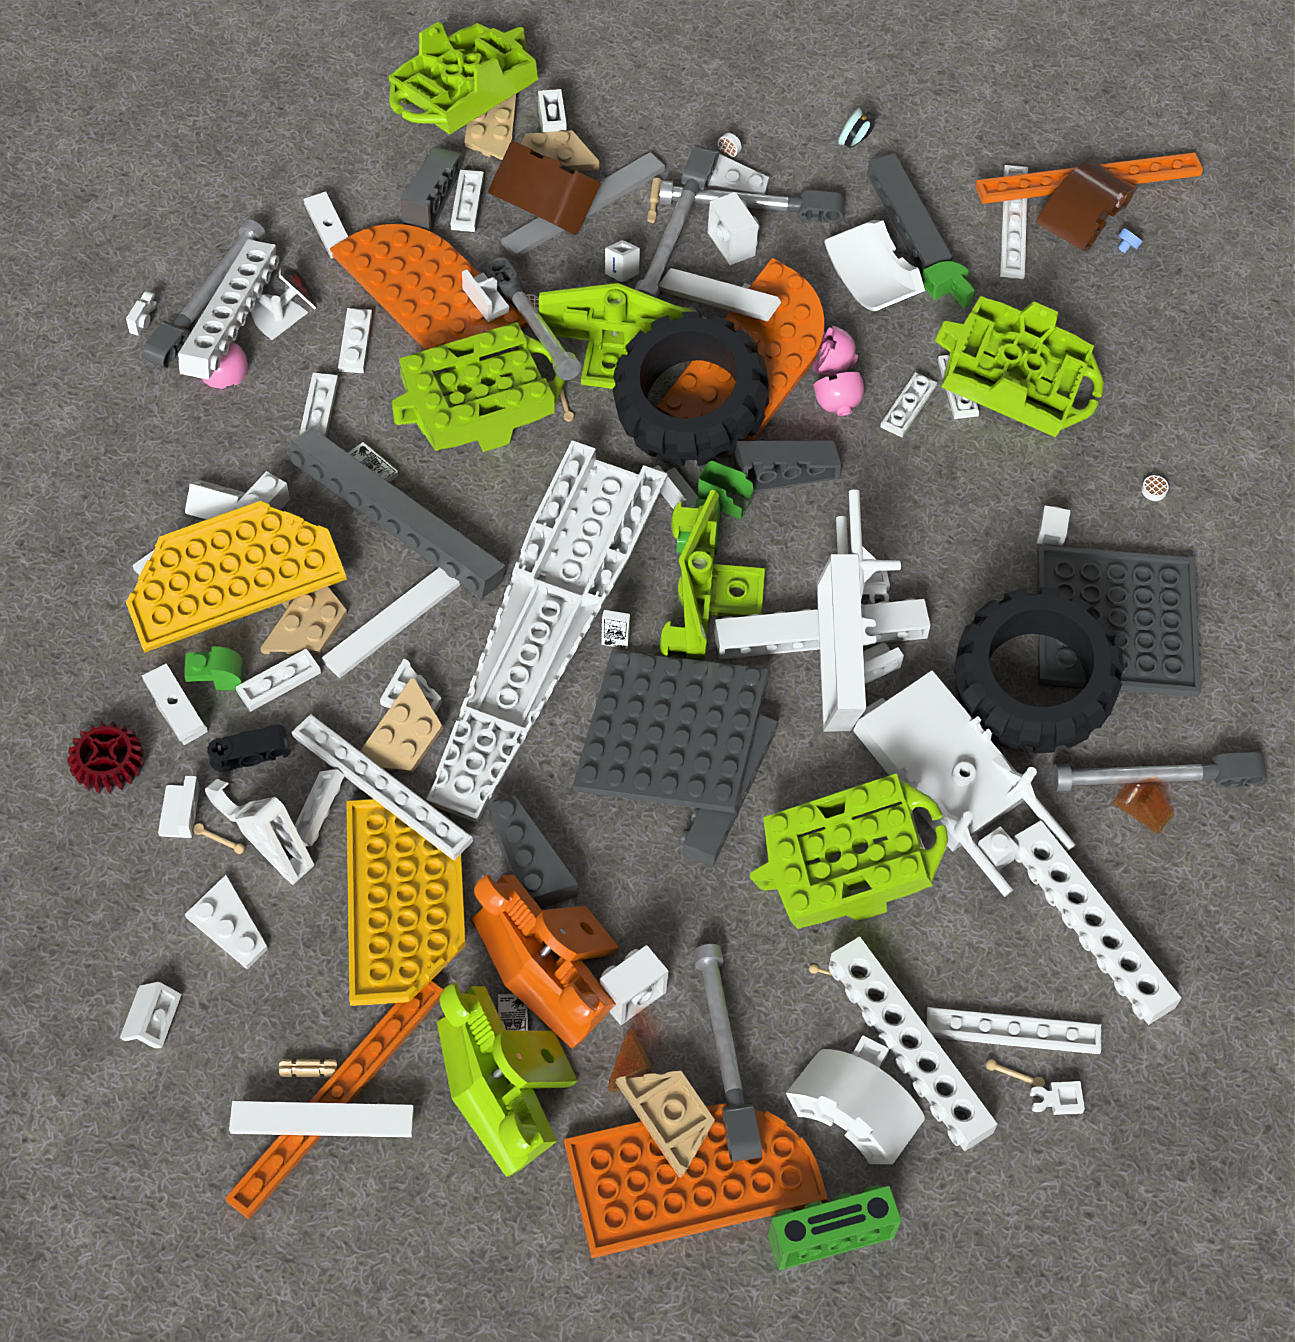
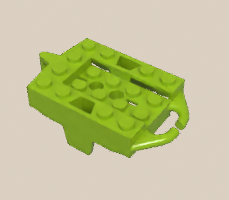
[388,22,538,135]
[935,296,1104,437]
[392,322,565,452]
[750,773,948,929]

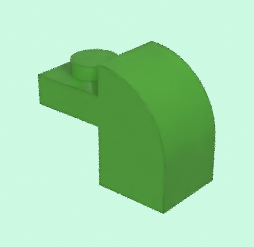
[922,261,975,309]
[185,646,244,691]

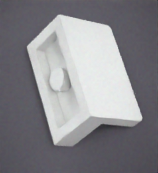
[654,465,699,509]
[185,480,246,520]
[863,642,904,684]
[158,776,200,838]
[120,982,182,1048]

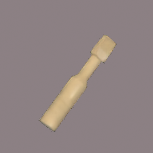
[647,178,661,223]

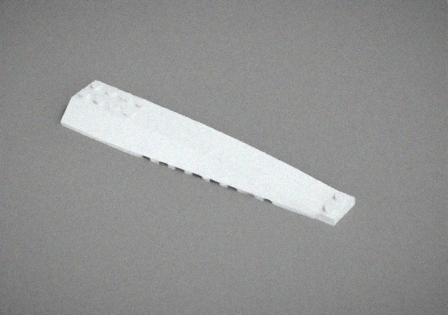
[426,441,667,823]

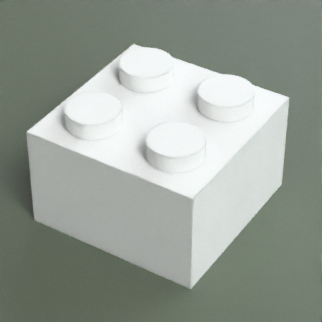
[708,192,760,265]
[600,945,668,1025]

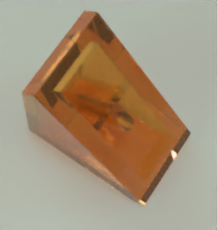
[1112,783,1174,835]
[608,1029,652,1093]

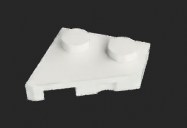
[380,659,441,714]

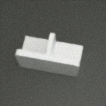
[462,269,509,322]

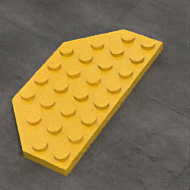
[126,501,347,653]
[346,799,466,1006]

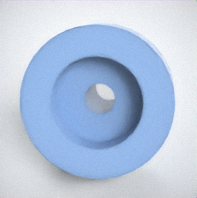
[1118,228,1143,253]

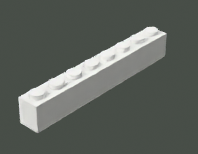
[714,598,930,659]

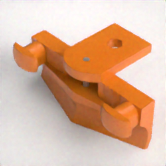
[471,874,619,1049]

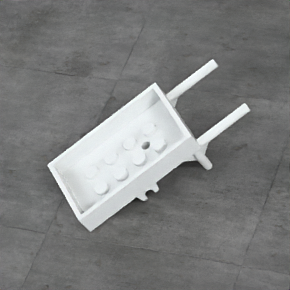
[817,490,901,732]
[853,671,1076,897]

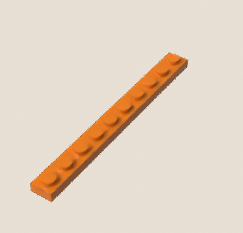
[975,152,1203,204]
[225,981,443,1220]

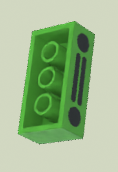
[768,1185,902,1270]

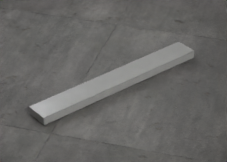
[501,152,665,259]

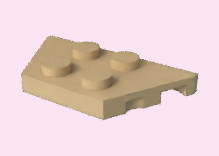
[465,94,516,160]
[521,130,599,172]
[261,587,347,655]
[360,677,444,773]
[616,1071,715,1178]

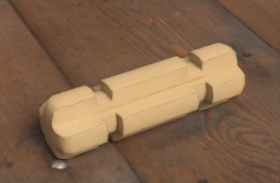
[279,1059,338,1077]

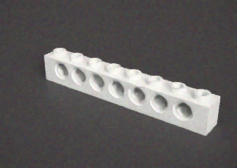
[178,239,279,380]
[1013,820,1181,1025]
[829,937,998,1151]

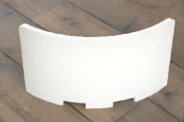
[824,220,925,311]
[786,1049,925,1165]

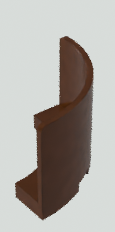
[488,140,601,235]
[1036,160,1138,251]

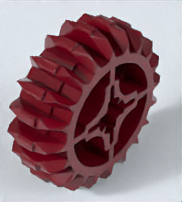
[67,721,144,794]

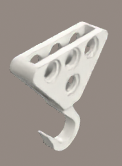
[205,779,314,885]

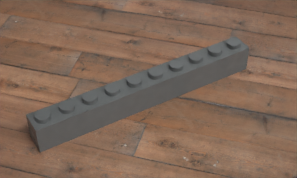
[289,428,506,599]

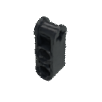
[207,724,291,772]

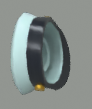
[838,108,875,149]

